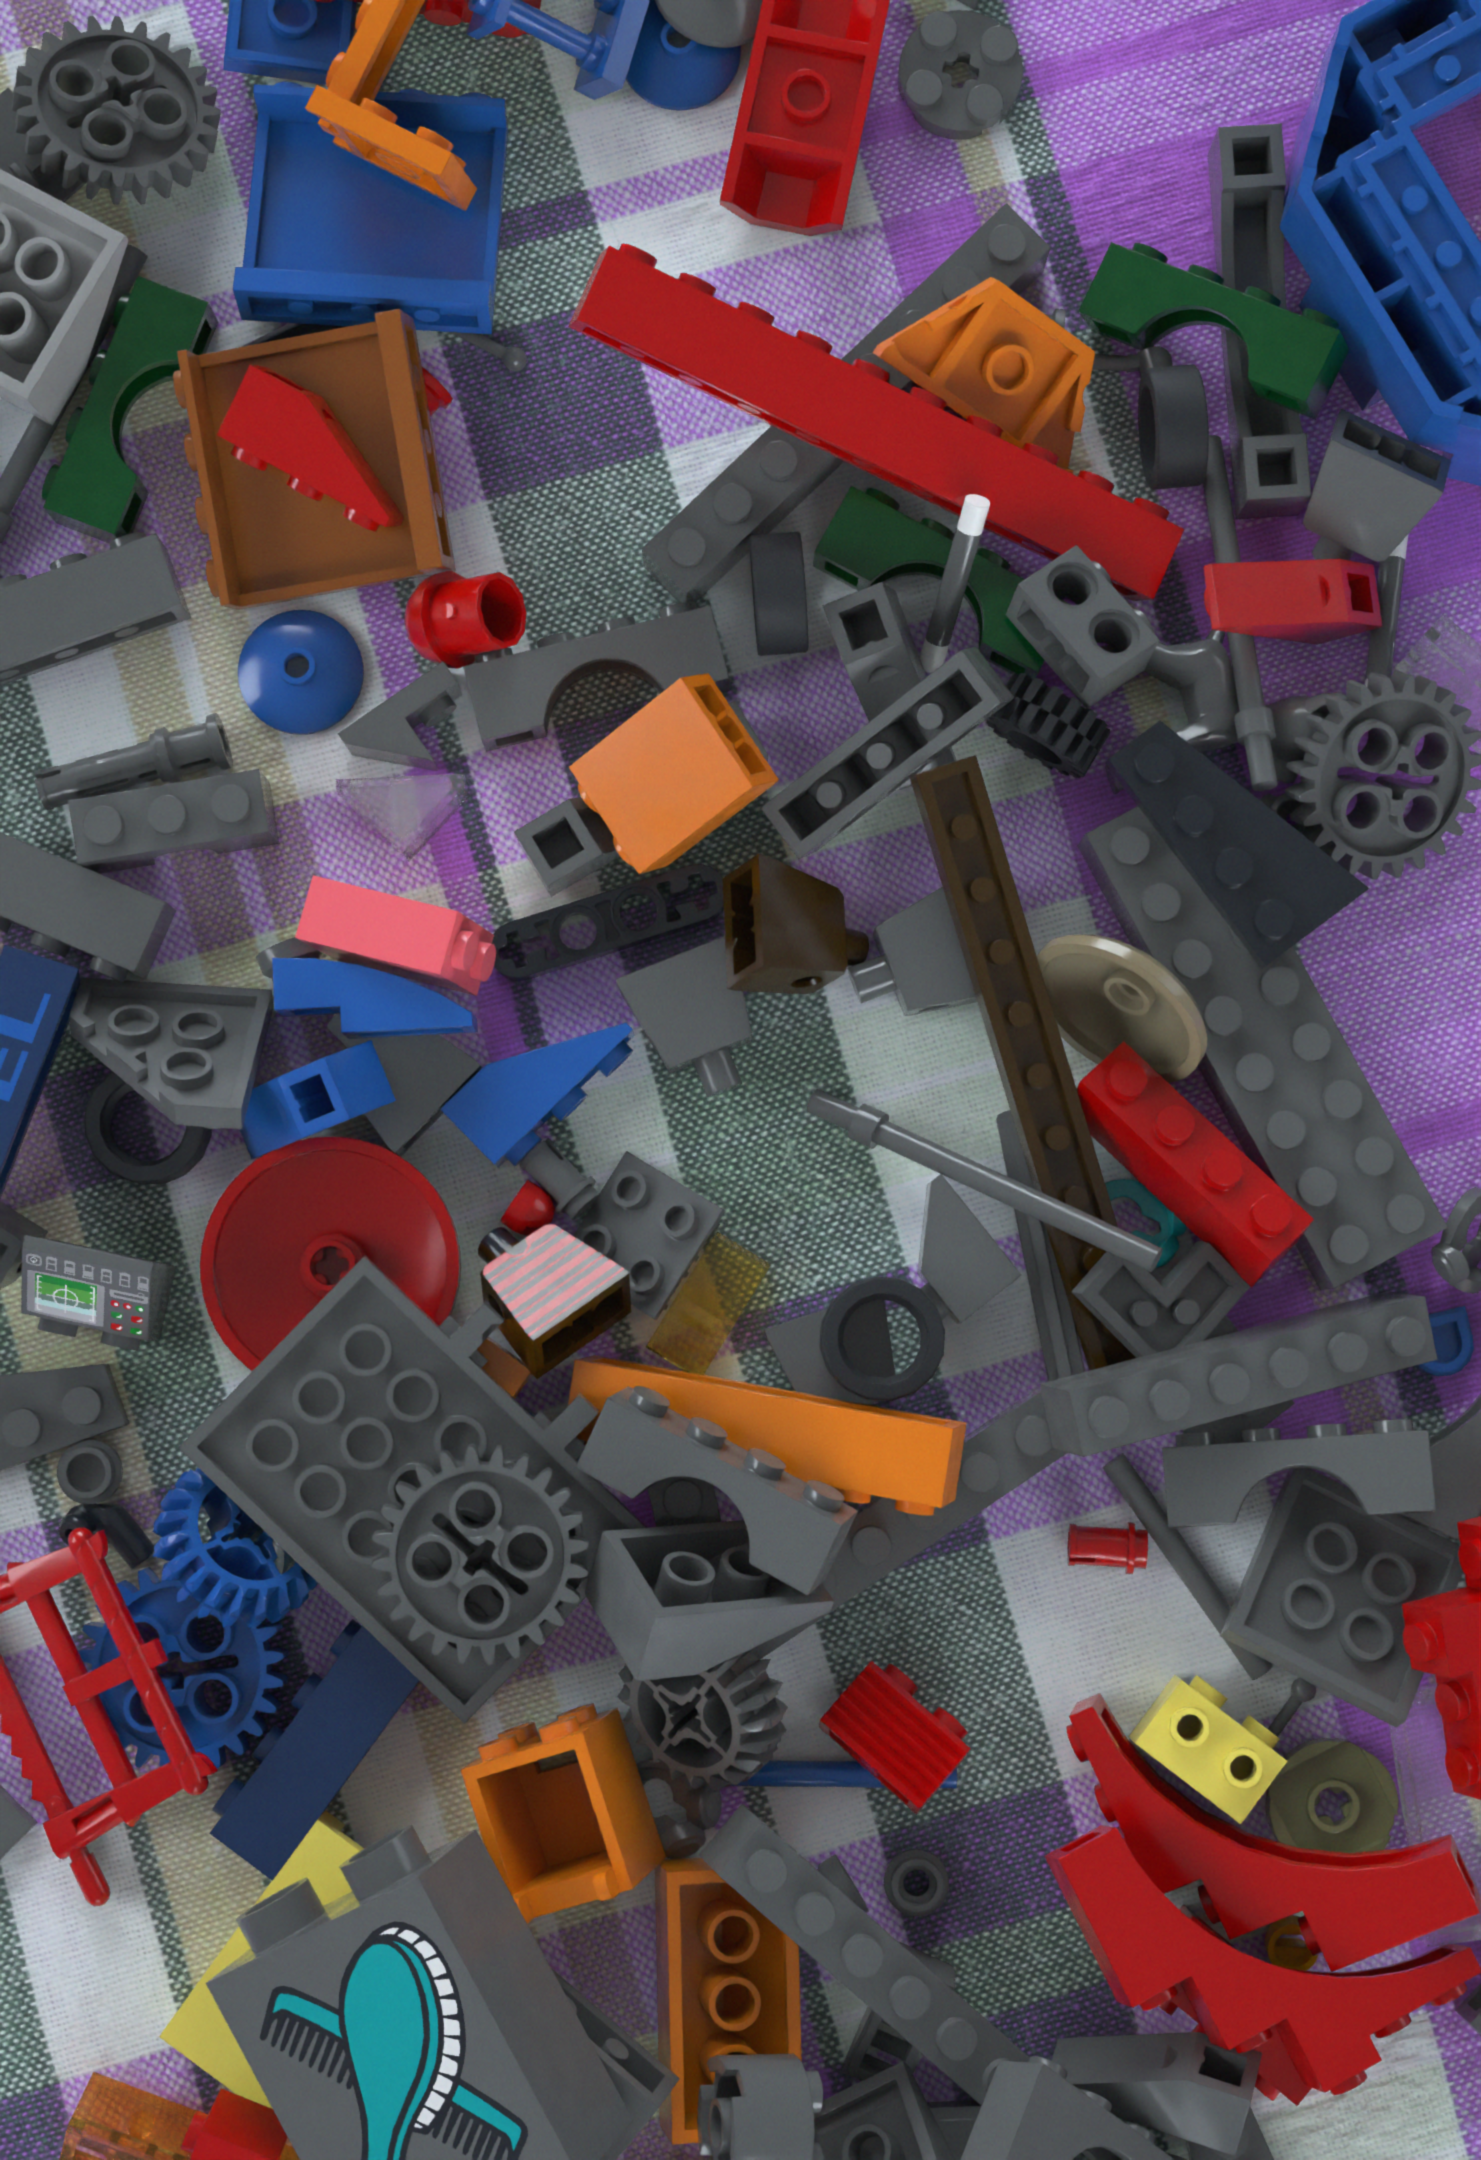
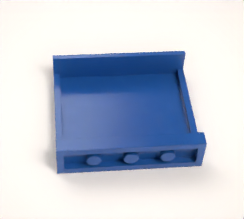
[233,82,509,334]

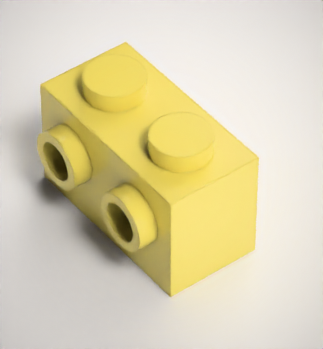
[1128,1675,1287,1824]

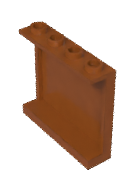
[173,309,456,610]

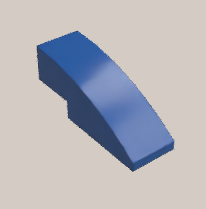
[272,958,478,1039]

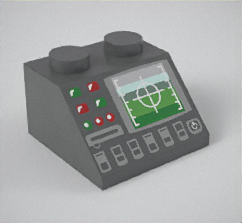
[21,1235,177,1351]

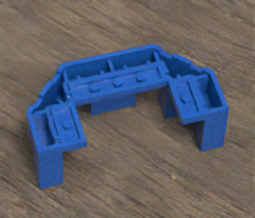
[1279,0,1481,486]

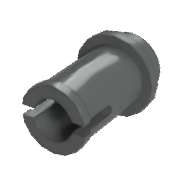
[519,1138,600,1221]

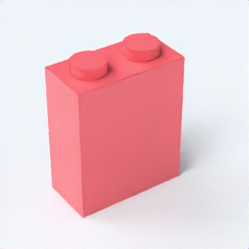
[295,875,496,996]

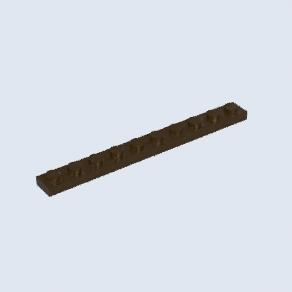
[909,755,1136,1371]

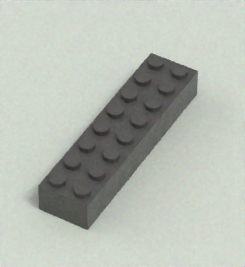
[1077,806,1448,1290]

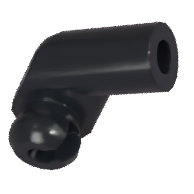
[58,1504,155,1570]

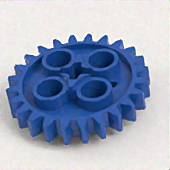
[78,1562,289,1768]

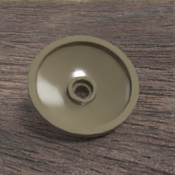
[1037,934,1207,1083]

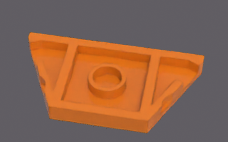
[872,277,1095,474]

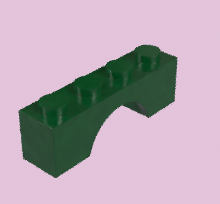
[1078,242,1349,420]
[42,276,218,544]
[813,486,1071,679]

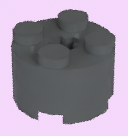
[697,2054,823,2160]

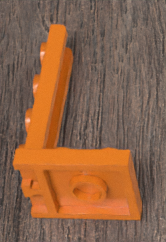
[305,0,477,211]

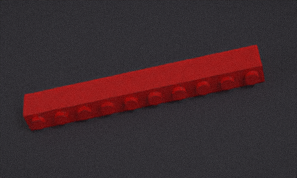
[568,243,1185,601]

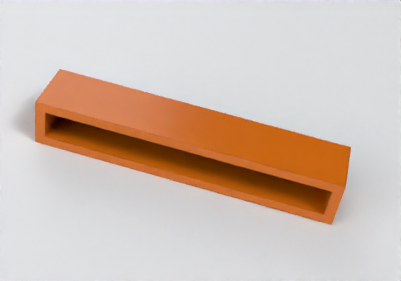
[568,1355,967,1516]

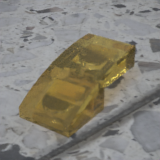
[646,1231,771,1375]

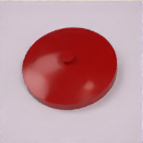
[200,1136,461,1371]

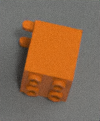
[461,1703,666,1923]

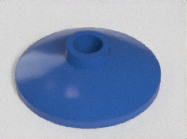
[626,0,741,111]
[238,610,364,735]

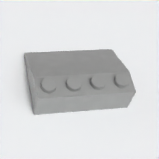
[0,169,129,426]

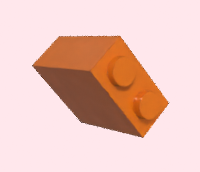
[569,673,779,874]

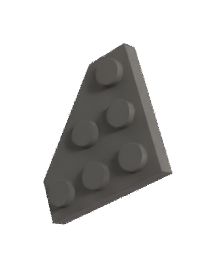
[69,977,273,1129]

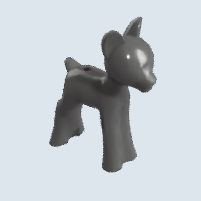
[1100,629,1347,795]

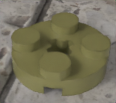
[1265,1738,1399,1853]

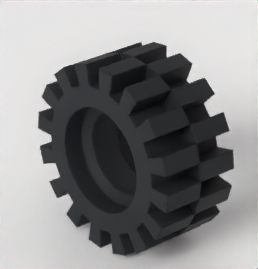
[986,673,1110,778]

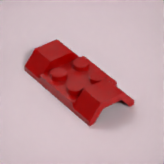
[720,0,890,236]

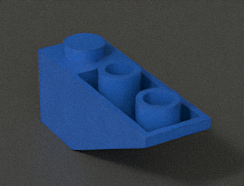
[440,1023,635,1168]
[239,1040,396,1159]

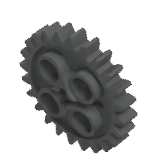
[12,16,221,205]
[1285,670,1481,880]
[371,1444,589,1665]

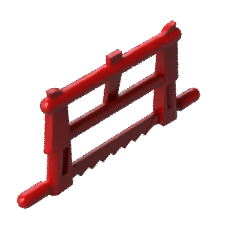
[0,1527,218,1907]

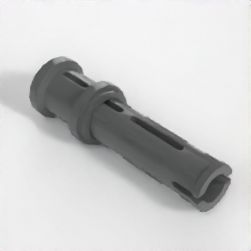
[35,713,233,810]

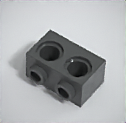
[1006,545,1159,708]

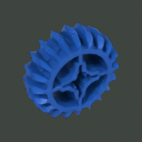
[152,1467,319,1630]

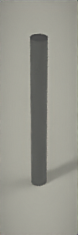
[1103,1453,1273,1680]

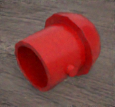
[404,570,527,669]

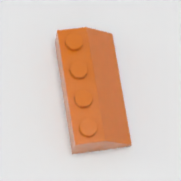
[655,1857,802,2145]

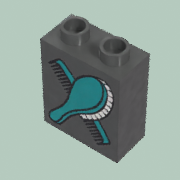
[206,1825,633,2160]

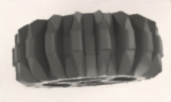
[617,1649,788,1792]

